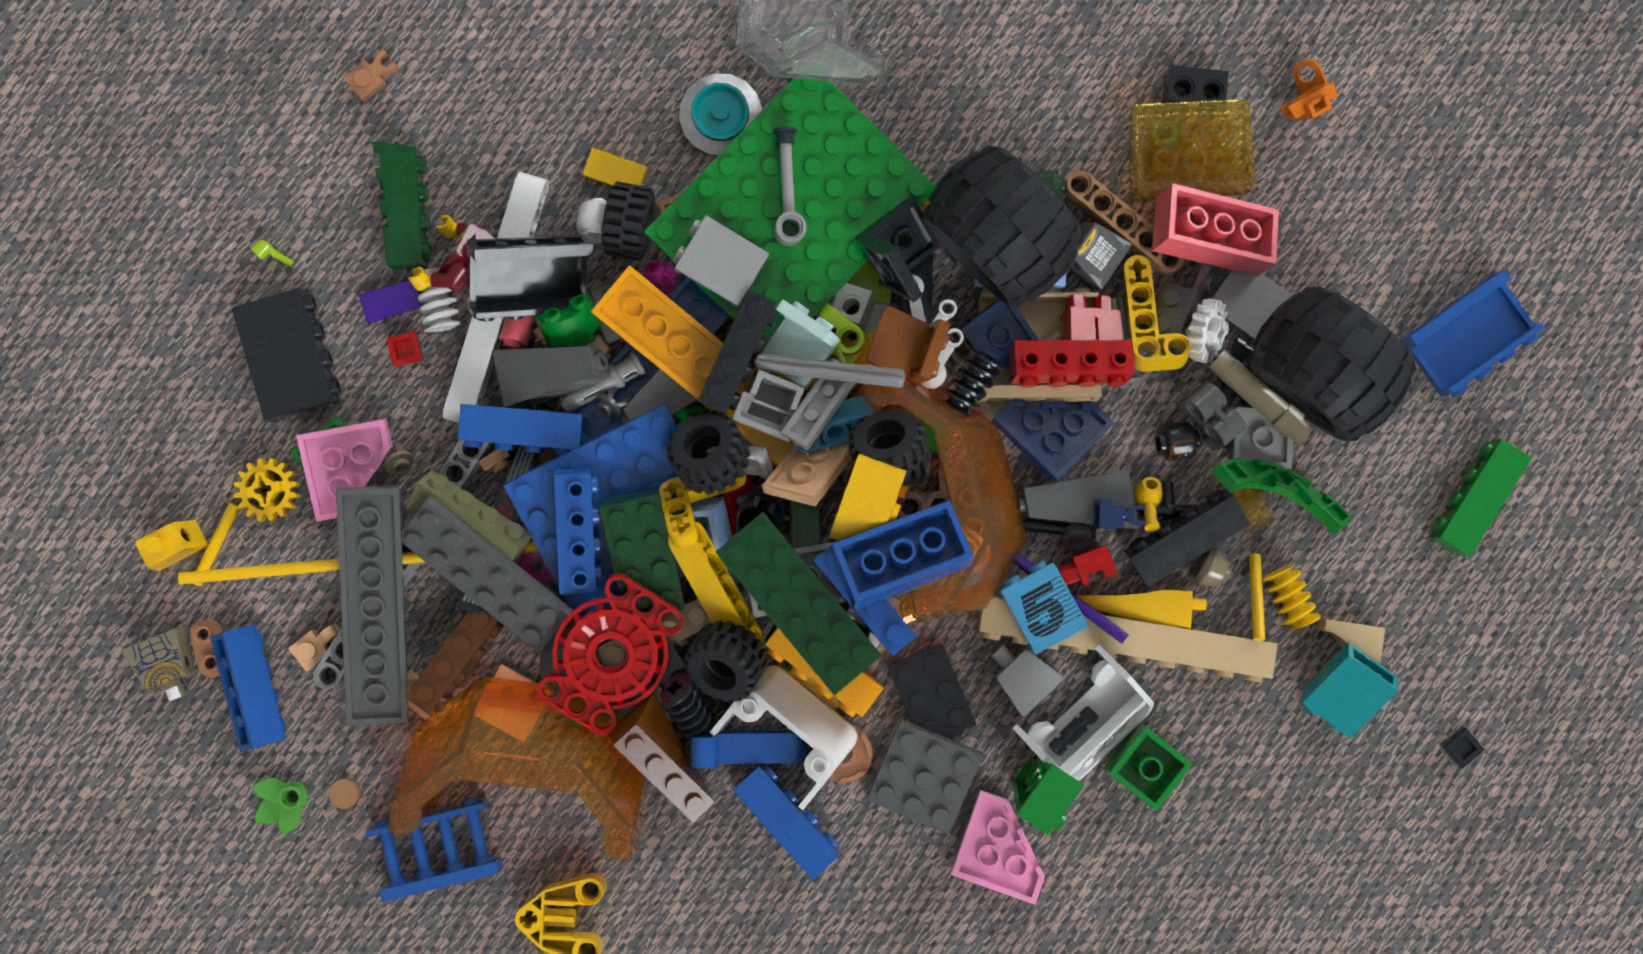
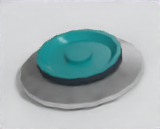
[679,73,762,156]

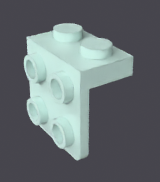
[761,300,840,388]

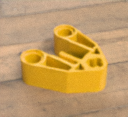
[515,873,607,954]

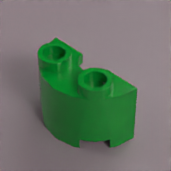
[535,292,602,348]

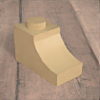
[1316,618,1385,663]

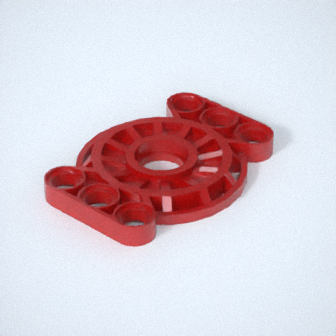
[537,573,684,735]

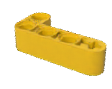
[1122,255,1191,372]

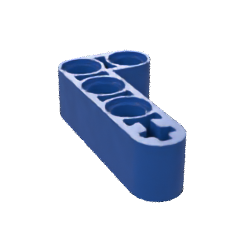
[690,730,808,768]

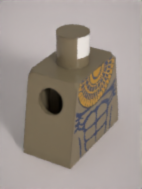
[122,627,195,702]

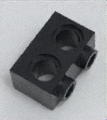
[1162,65,1229,116]

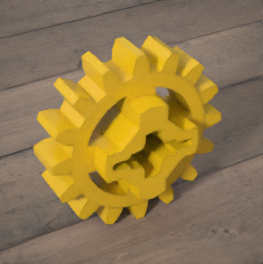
[233,458,301,522]

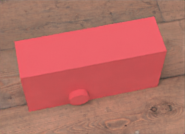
[1152,183,1279,276]

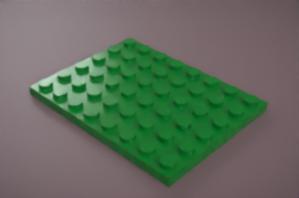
[644,61,935,349]

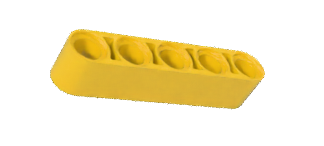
[668,522,765,648]

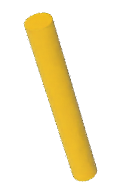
[194,502,239,586]
[1249,553,1265,641]

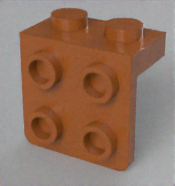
[866,306,950,384]

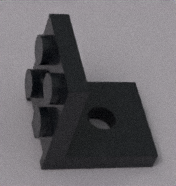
[854,196,941,303]

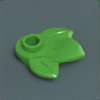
[252,777,308,834]

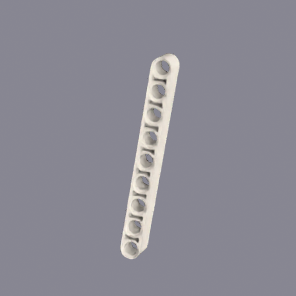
[443,172,549,423]

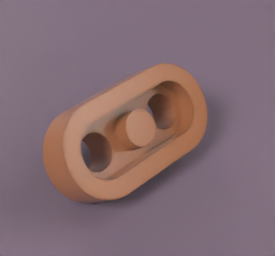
[190,619,223,678]

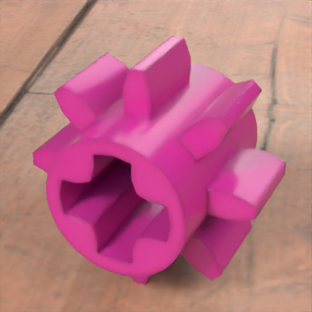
[642,260,678,295]

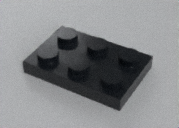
[887,643,976,737]

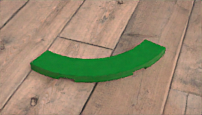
[1211,458,1354,535]

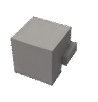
[732,370,804,442]

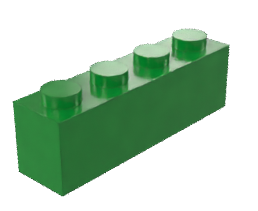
[1430,439,1532,557]

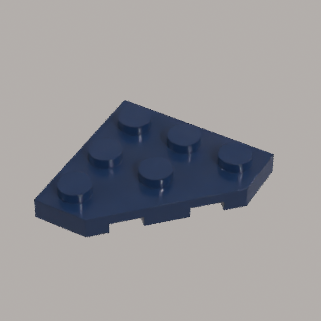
[991,399,1115,484]

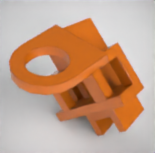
[1279,59,1338,119]

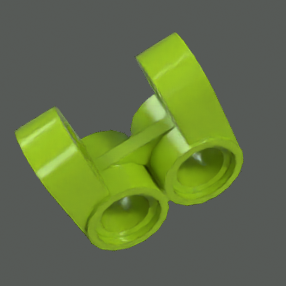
[818,303,869,364]

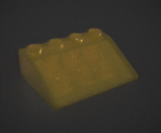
[1129,99,1256,200]

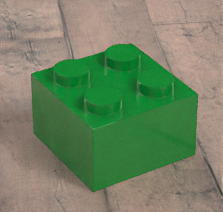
[1103,724,1193,811]

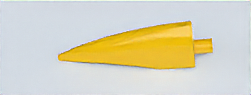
[1076,590,1207,629]

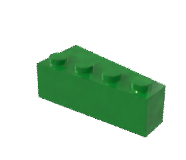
[1012,758,1084,836]

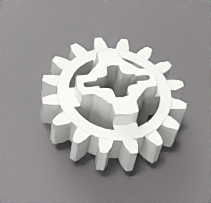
[1186,298,1229,364]

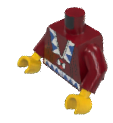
[408,215,494,294]

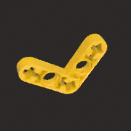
[659,468,746,548]

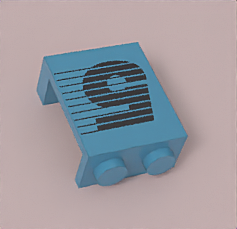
[998,561,1088,655]

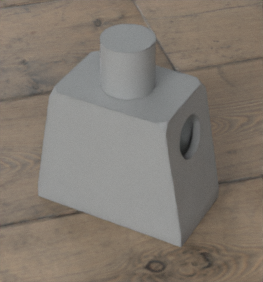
[991,644,1064,717]

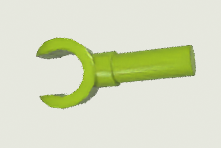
[251,240,295,267]

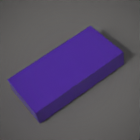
[359,280,424,324]

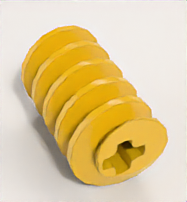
[1262,564,1321,630]

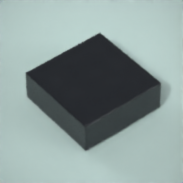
[1440,726,1485,769]

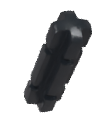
[1048,706,1099,757]

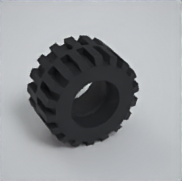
[601,181,655,261]
[848,409,930,486]
[666,410,750,495]
[684,620,767,702]

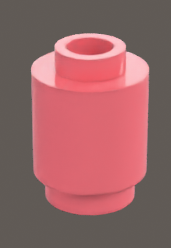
[498,315,535,350]

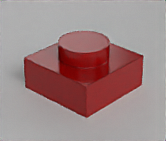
[386,331,424,367]

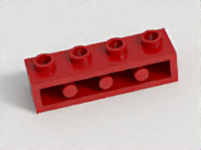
[1008,340,1135,388]

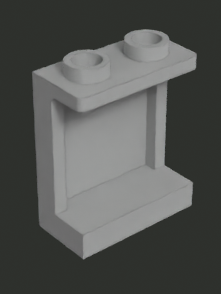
[672,215,769,308]

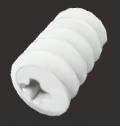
[418,268,461,332]

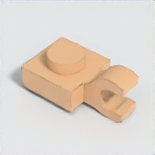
[288,624,340,671]

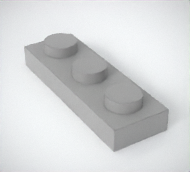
[781,358,855,451]

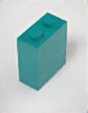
[1302,642,1398,738]

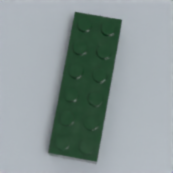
[715,512,882,696]

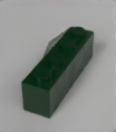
[372,142,432,270]

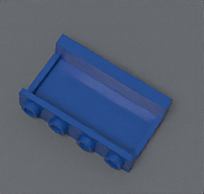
[1401,269,1545,397]

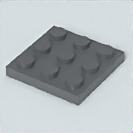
[867,719,983,834]

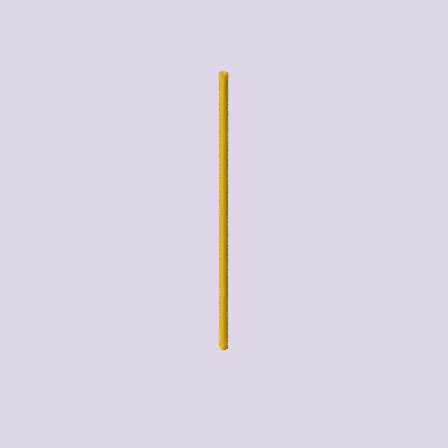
[178,541,539,585]

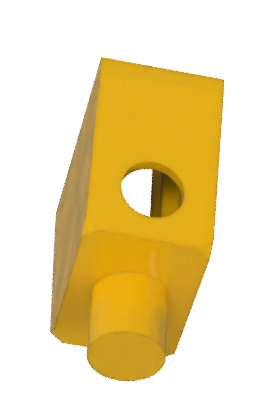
[135,520,208,571]

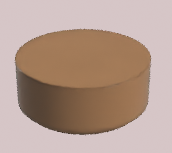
[329,778,361,809]

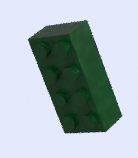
[598,487,685,613]

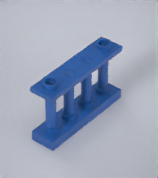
[366,796,504,902]

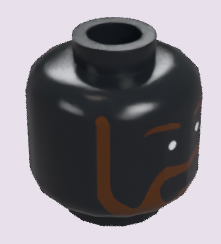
[1155,422,1201,461]

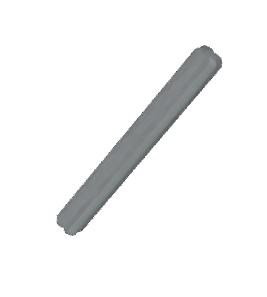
[755,353,905,388]

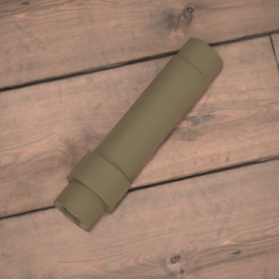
[1208,350,1314,445]

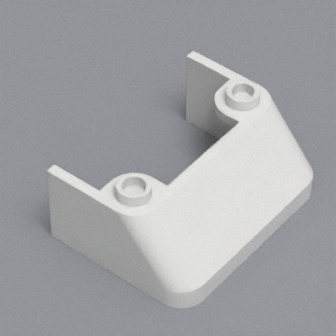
[1013,645,1154,781]
[710,665,858,810]

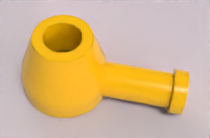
[1133,477,1163,532]

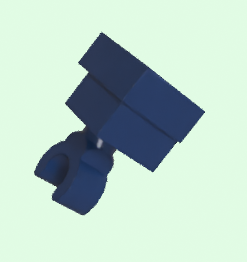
[1094,498,1146,529]

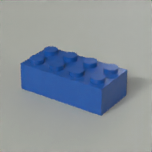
[831,500,974,611]

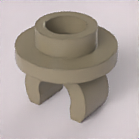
[384,442,414,475]

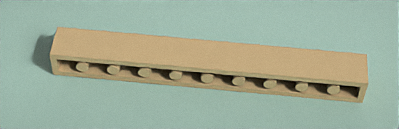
[977,596,1278,683]

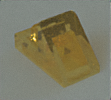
[1224,486,1273,533]

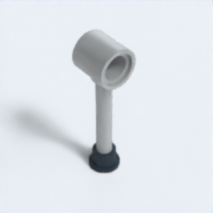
[773,127,806,247]

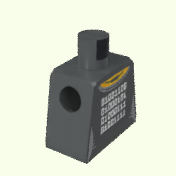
[1070,222,1133,290]

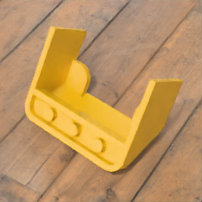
[829,454,909,541]

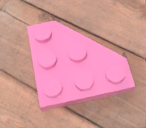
[296,418,393,522]
[950,789,1045,905]

